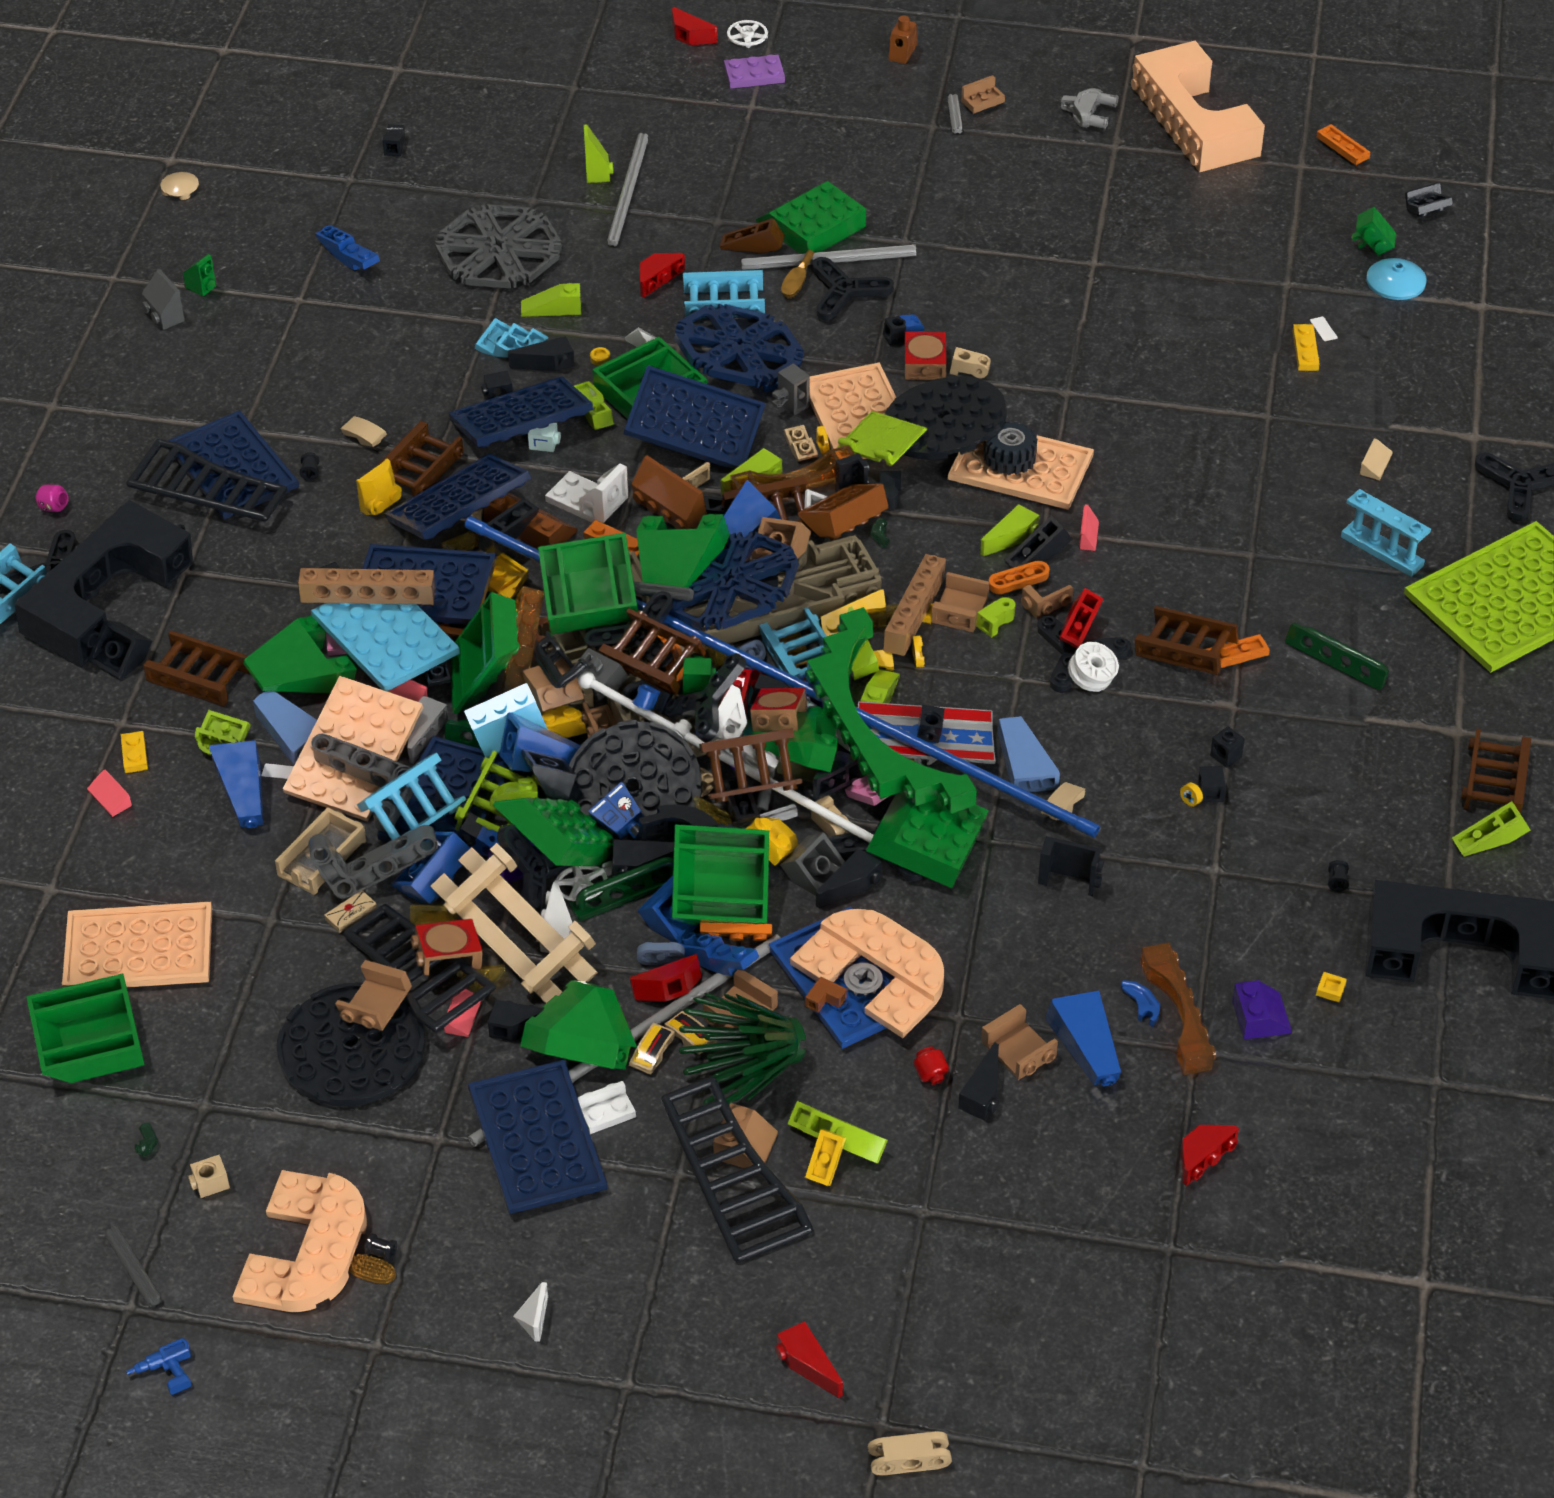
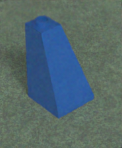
[713,480,781,564]
[499,712,581,772]
[209,740,264,828]
[1045,991,1121,1086]

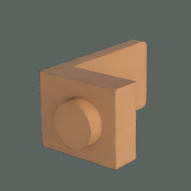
[1021,585,1073,619]

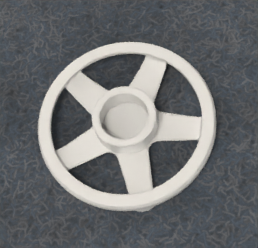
[727,20,768,48]
[554,866,607,901]

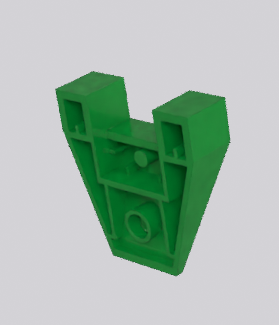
[636,514,730,588]
[243,616,357,693]
[743,706,838,773]

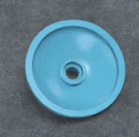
[1366,258,1427,300]

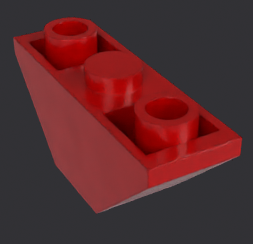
[672,7,718,46]
[640,253,685,298]
[629,954,702,1002]
[1181,1125,1239,1186]

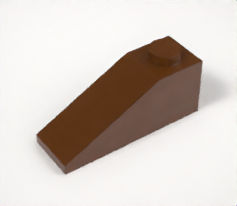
[719,218,785,253]

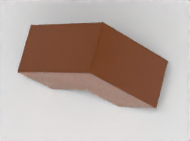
[805,977,847,1012]

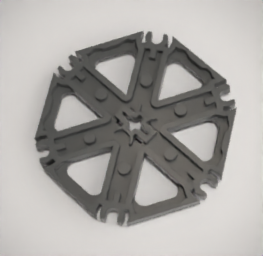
[435,204,562,288]

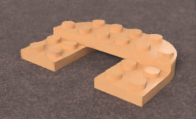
[790,909,944,1038]
[233,1170,367,1312]

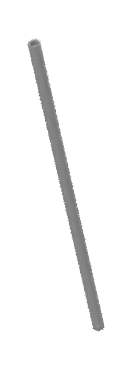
[468,934,781,1147]

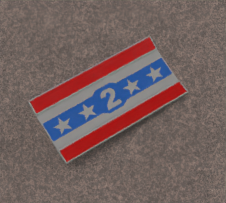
[857,701,996,765]

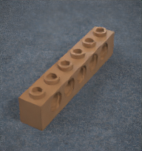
[883,554,946,656]
[298,568,435,605]

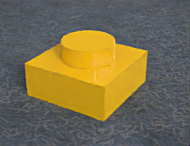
[1316,972,1347,1002]

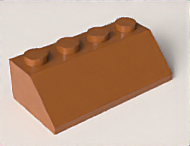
[631,455,707,529]
[798,484,889,539]
[483,493,577,549]

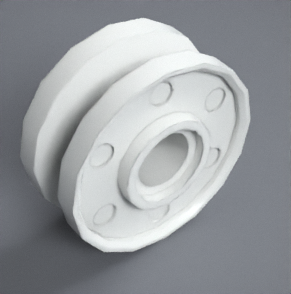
[1068,642,1119,692]

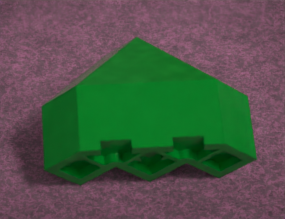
[520,980,637,1070]

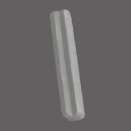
[948,94,963,134]

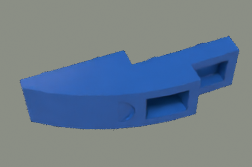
[316,225,380,271]
[678,932,759,976]

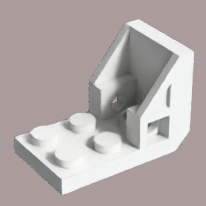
[545,463,628,523]
[709,685,779,777]

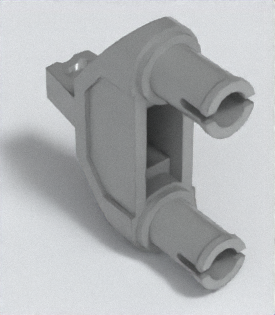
[1061,88,1119,129]

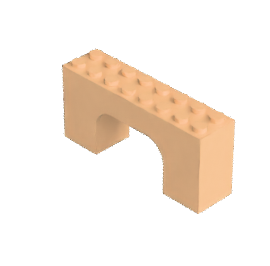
[1131,41,1265,172]

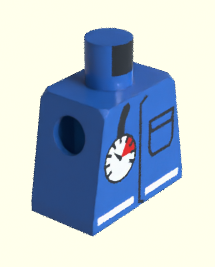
[589,782,644,840]

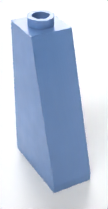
[253,691,317,765]
[998,716,1060,792]

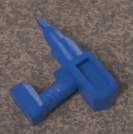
[126,1338,192,1395]

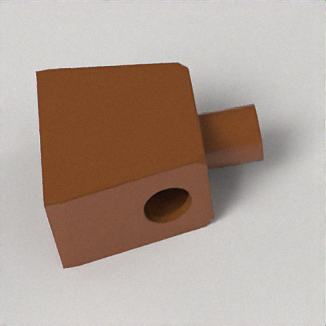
[889,15,917,64]

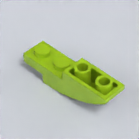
[788,1101,888,1163]

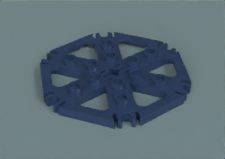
[674,304,804,387]
[669,532,799,630]

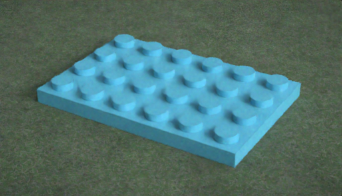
[311,603,460,692]

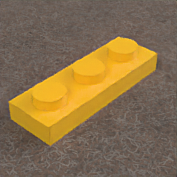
[1292,324,1320,371]

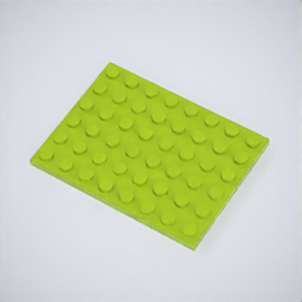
[1404,521,1554,673]

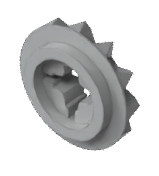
[844,963,883,997]

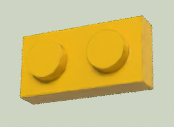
[121,731,148,773]
[805,1129,846,1186]

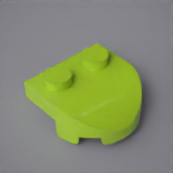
[195,710,251,756]
[490,778,538,807]

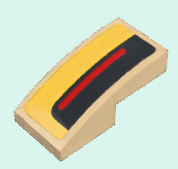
[664,1011,717,1055]
[629,1022,675,1074]

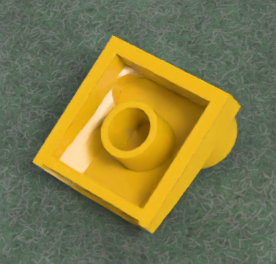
[356,459,402,515]
[540,705,587,738]
[746,817,799,866]

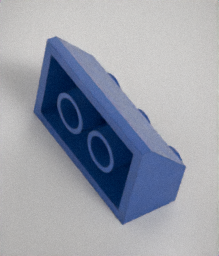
[391,832,470,904]
[637,876,698,943]

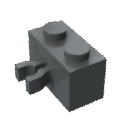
[772,363,810,416]
[572,648,629,695]

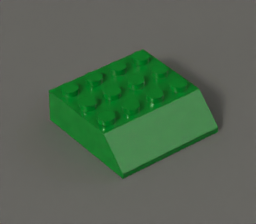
[756,181,866,254]
[592,337,707,419]
[538,532,638,634]
[451,592,519,714]
[866,791,989,888]
[493,798,613,867]
[672,825,770,926]
[26,973,144,1083]

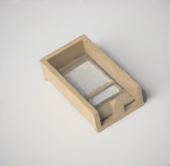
[275,807,367,895]

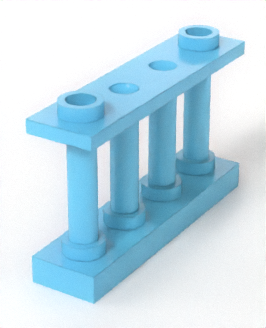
[683,270,765,319]
[1341,489,1431,577]
[0,544,47,624]
[759,607,826,680]
[356,753,467,840]

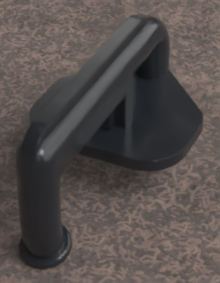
[535,631,589,689]

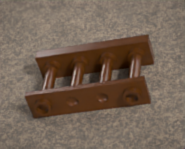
[376,421,464,497]
[722,476,813,533]
[1134,606,1239,675]
[599,608,706,695]
[143,630,249,707]
[699,728,802,803]
[1461,728,1531,814]

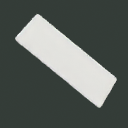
[1310,316,1338,341]
[261,763,294,779]

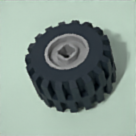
[983,421,1038,475]

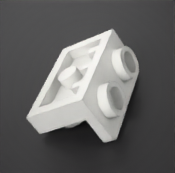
[578,1081,636,1134]

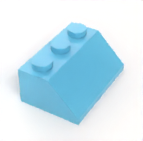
[464,683,547,758]

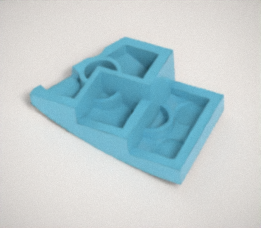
[474,318,549,357]

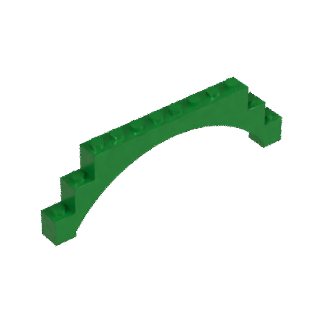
[805,607,976,814]

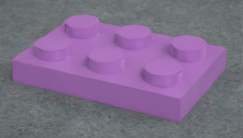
[724,55,785,89]

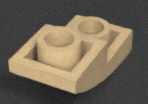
[340,416,387,447]
[784,425,818,461]
[1041,782,1085,820]

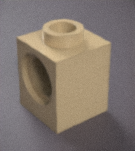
[188,1155,230,1198]

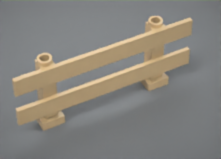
[431,843,597,1003]

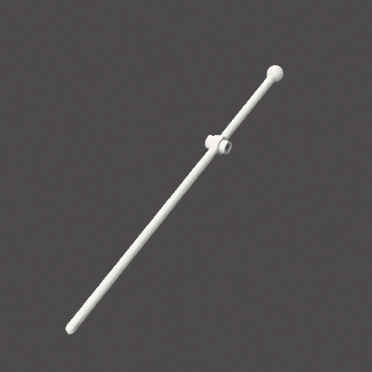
[578,671,874,843]

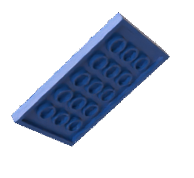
[769,906,895,1049]

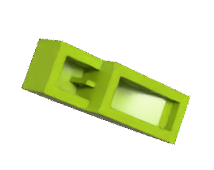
[574,381,614,430]

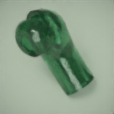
[870,518,890,547]
[134,1123,158,1156]

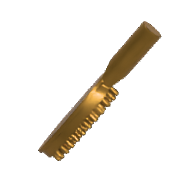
[781,250,814,299]
[349,1254,396,1284]

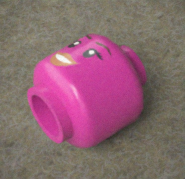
[35,484,68,512]

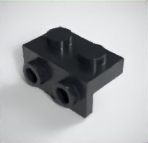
[1405,183,1453,216]
[835,453,870,492]

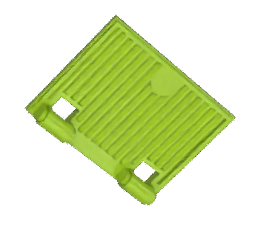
[837,411,927,466]

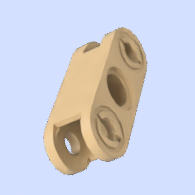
[868,1431,952,1475]

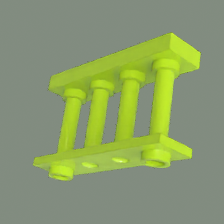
[454,750,539,832]

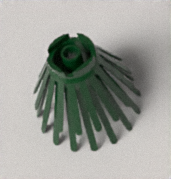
[679,993,806,1105]

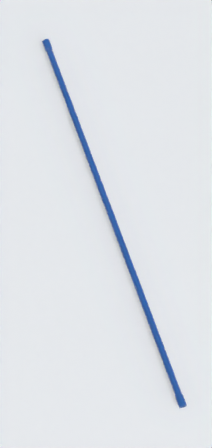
[465,516,1100,838]

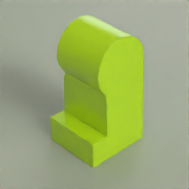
[976,597,1016,638]

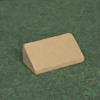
[1360,438,1393,480]
[683,462,710,488]

